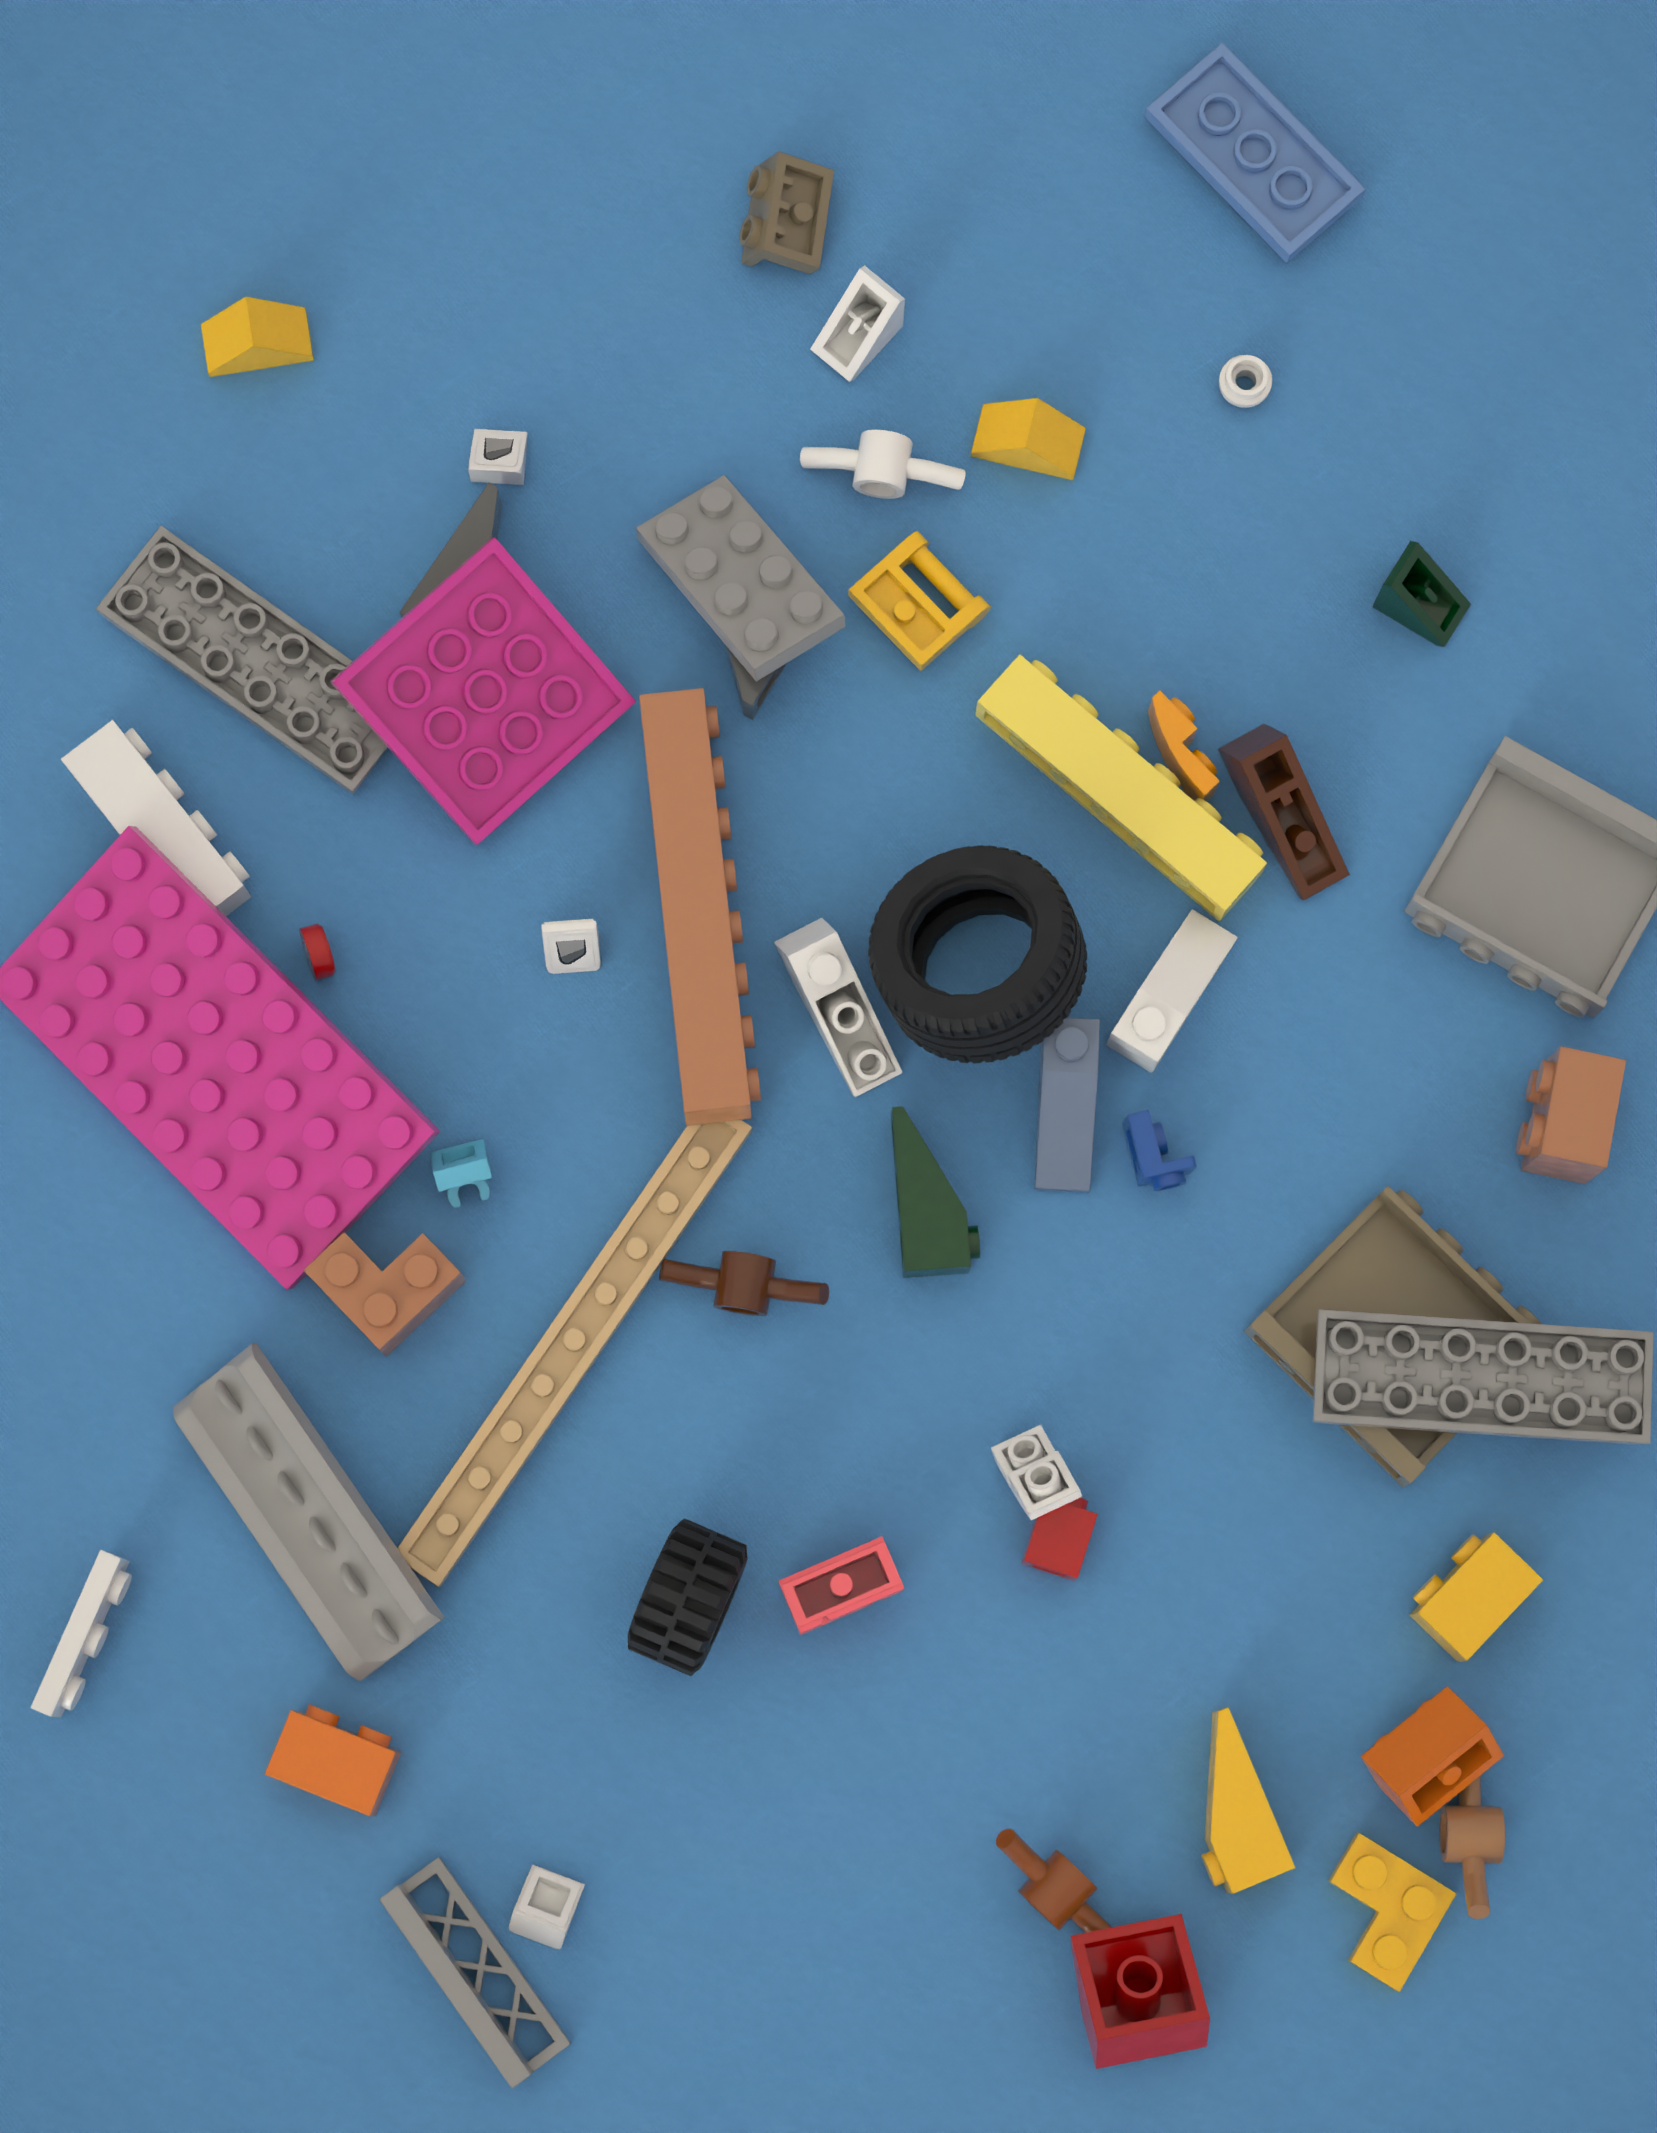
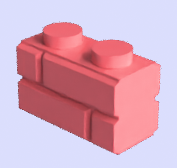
[778,1536,905,1635]

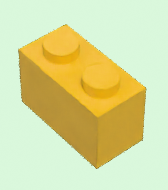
[1409,1532,1543,1662]

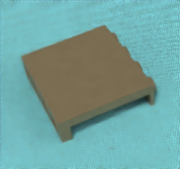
[1244,1186,1541,1488]

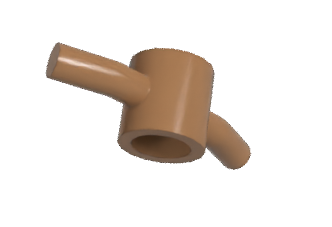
[1439,1776,1505,1919]

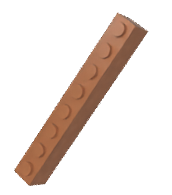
[639,688,761,1126]

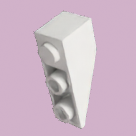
[774,918,903,1097]

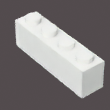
[61,720,251,916]

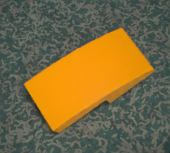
[1148,690,1220,801]

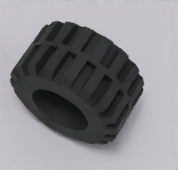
[628,1518,748,1676]

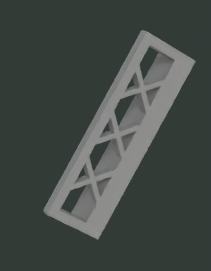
[379,1857,571,2089]

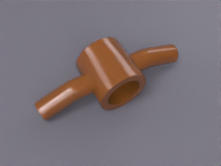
[996,1829,1112,1933]

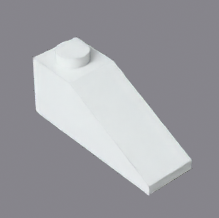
[1106,909,1238,1073]

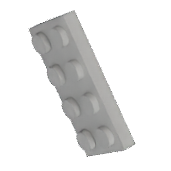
[636,475,846,682]

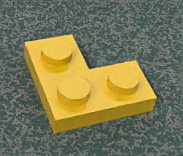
[1328,1832,1457,1992]

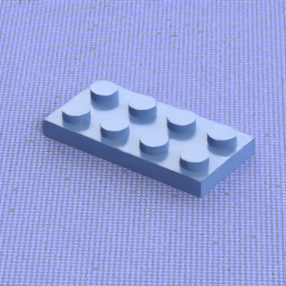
[1144,43,1366,263]

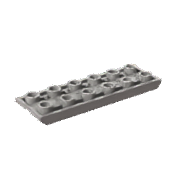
[96,526,388,794]
[1313,1309,1654,1445]
[173,1343,445,1681]

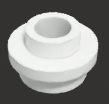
[1219,355,1272,408]

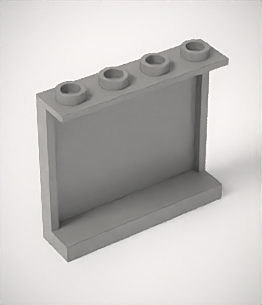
[1404,736,1657,1018]

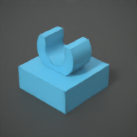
[430,1138,492,1208]

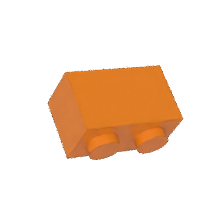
[1360,1686,1504,1827]
[264,1704,401,1816]

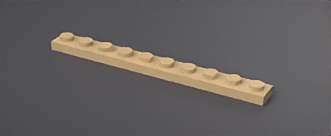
[397,1120,753,1588]

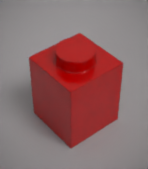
[1021,1498,1098,1581]

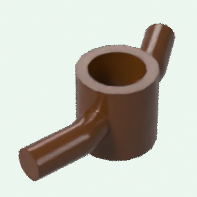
[659,1251,829,1316]

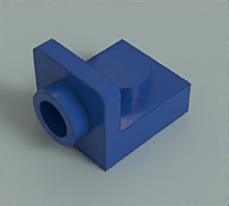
[1122,1110,1197,1191]

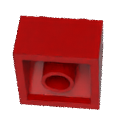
[1070,1914,1210,2069]

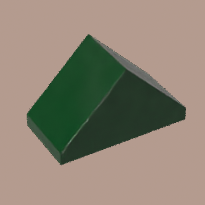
[1372,541,1471,647]

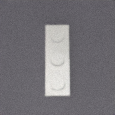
[30,1550,132,1718]

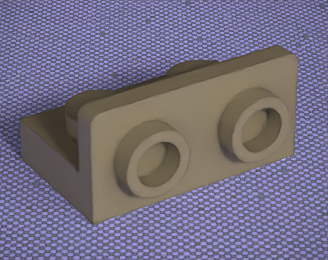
[739,151,834,274]

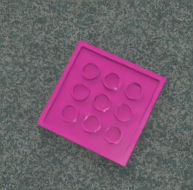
[330,537,636,845]

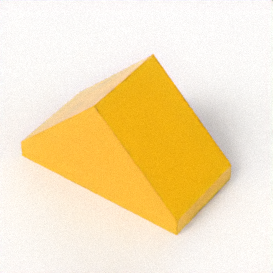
[201,296,314,377]
[971,398,1086,480]

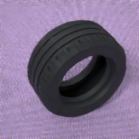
[868,845,1087,1064]

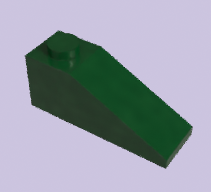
[891,1106,980,1278]

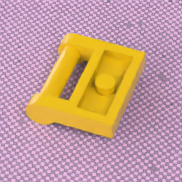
[848,531,991,671]

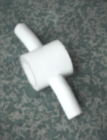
[800,430,965,499]

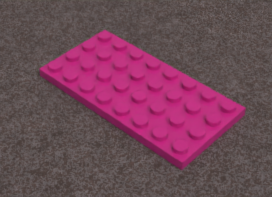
[0,826,440,1290]

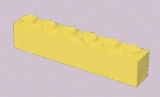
[975,654,1267,922]

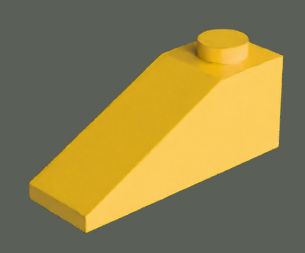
[1201,1707,1295,1894]

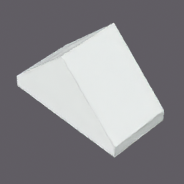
[810,266,905,382]

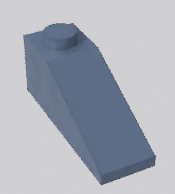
[1034,1018,1100,1192]

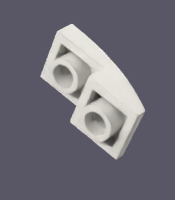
[991,1425,1082,1520]

